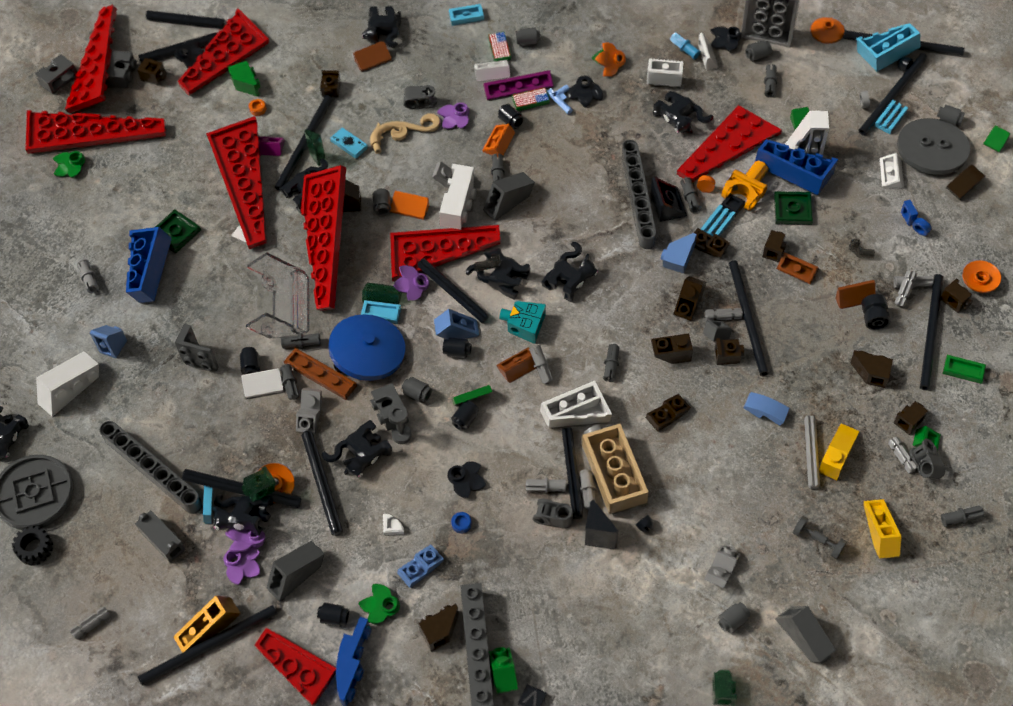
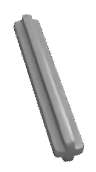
[804,416,820,489]

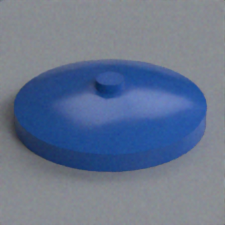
[328,314,405,381]

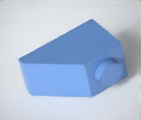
[661,233,697,274]
[434,309,479,339]
[90,325,127,358]

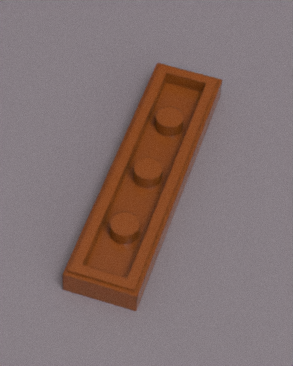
[284,348,357,400]

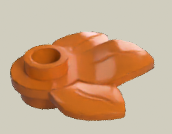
[595,42,626,77]

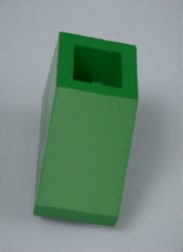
[228,61,261,97]
[489,647,518,693]

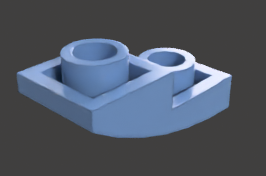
[743,392,789,426]
[397,544,444,588]

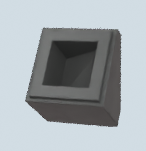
[703,321,732,342]

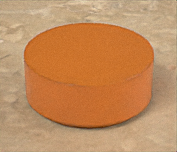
[249,99,267,116]
[697,175,716,193]

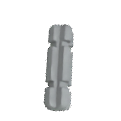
[895,270,917,307]
[705,308,743,321]
[888,437,917,474]
[70,607,110,639]

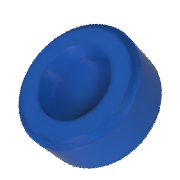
[912,218,932,236]
[451,512,472,534]

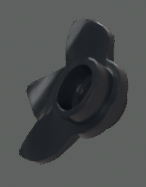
[710,26,742,51]
[175,39,204,68]
[568,75,603,108]
[447,461,486,499]

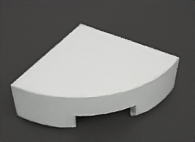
[383,514,404,535]

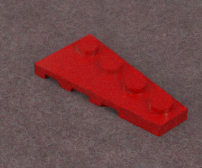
[254,627,336,706]

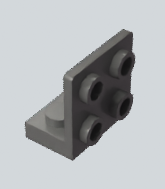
[175,324,219,371]

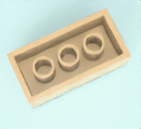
[582,424,649,514]

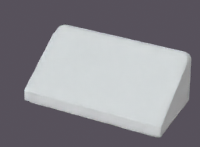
[698,33,718,70]
[474,60,510,82]
[880,153,904,188]
[241,368,284,398]

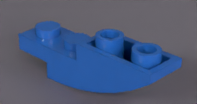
[336,617,372,706]

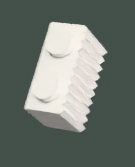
[647,58,683,87]

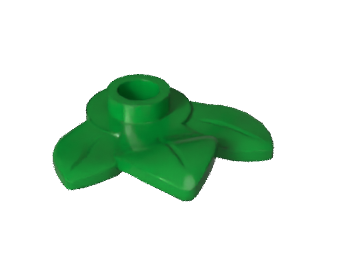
[53,151,86,178]
[359,584,400,624]

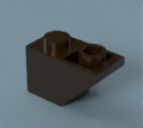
[343,180,361,212]
[673,276,707,321]
[651,333,693,364]
[850,350,893,388]
[418,604,459,652]

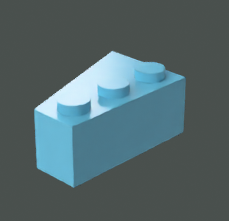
[856,23,920,72]

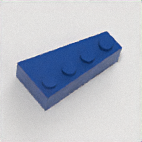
[755,139,838,195]
[126,227,172,303]

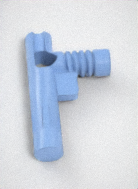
[547,85,573,115]

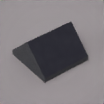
[651,176,687,222]
[585,499,618,550]

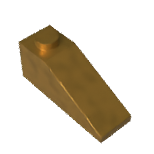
[173,596,241,652]

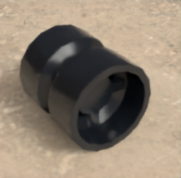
[861,294,891,330]

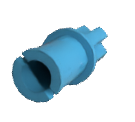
[670,33,701,60]

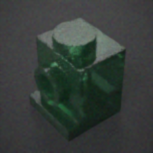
[242,466,276,502]
[712,670,737,705]

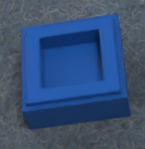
[901,200,918,226]

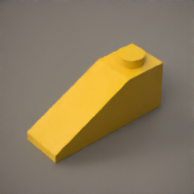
[819,423,860,481]
[863,499,901,558]

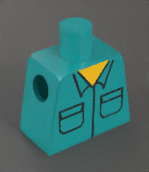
[499,301,546,344]

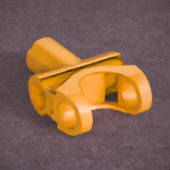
[721,161,768,211]

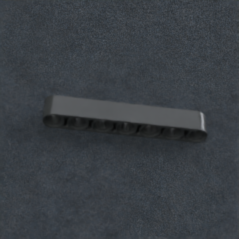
[622,140,656,249]
[99,421,202,514]

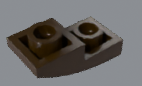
[946,164,985,200]
[694,228,730,257]
[645,394,691,432]

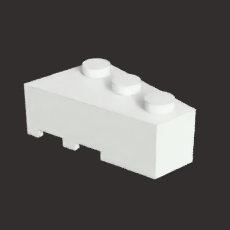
[785,111,829,155]
[439,164,476,230]
[36,351,99,417]
[540,381,612,428]

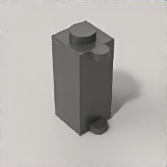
[135,510,186,563]

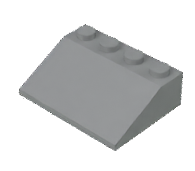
[741,0,800,47]

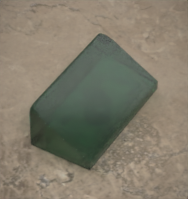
[304,129,326,166]
[362,283,402,305]

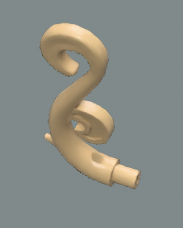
[370,113,440,154]

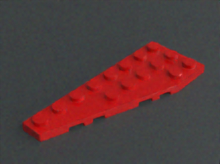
[301,165,346,311]

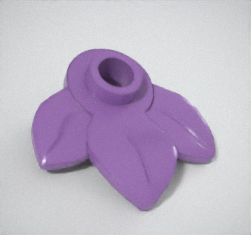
[437,102,470,129]
[393,265,429,301]
[225,528,265,552]
[223,547,260,585]

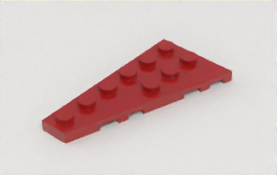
[178,8,270,96]
[676,105,782,182]
[390,225,501,282]

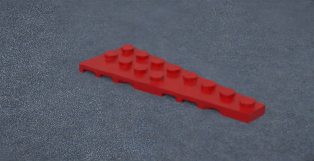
[65,4,117,114]
[25,110,166,154]
[206,116,266,249]

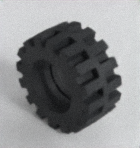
[12,526,53,565]

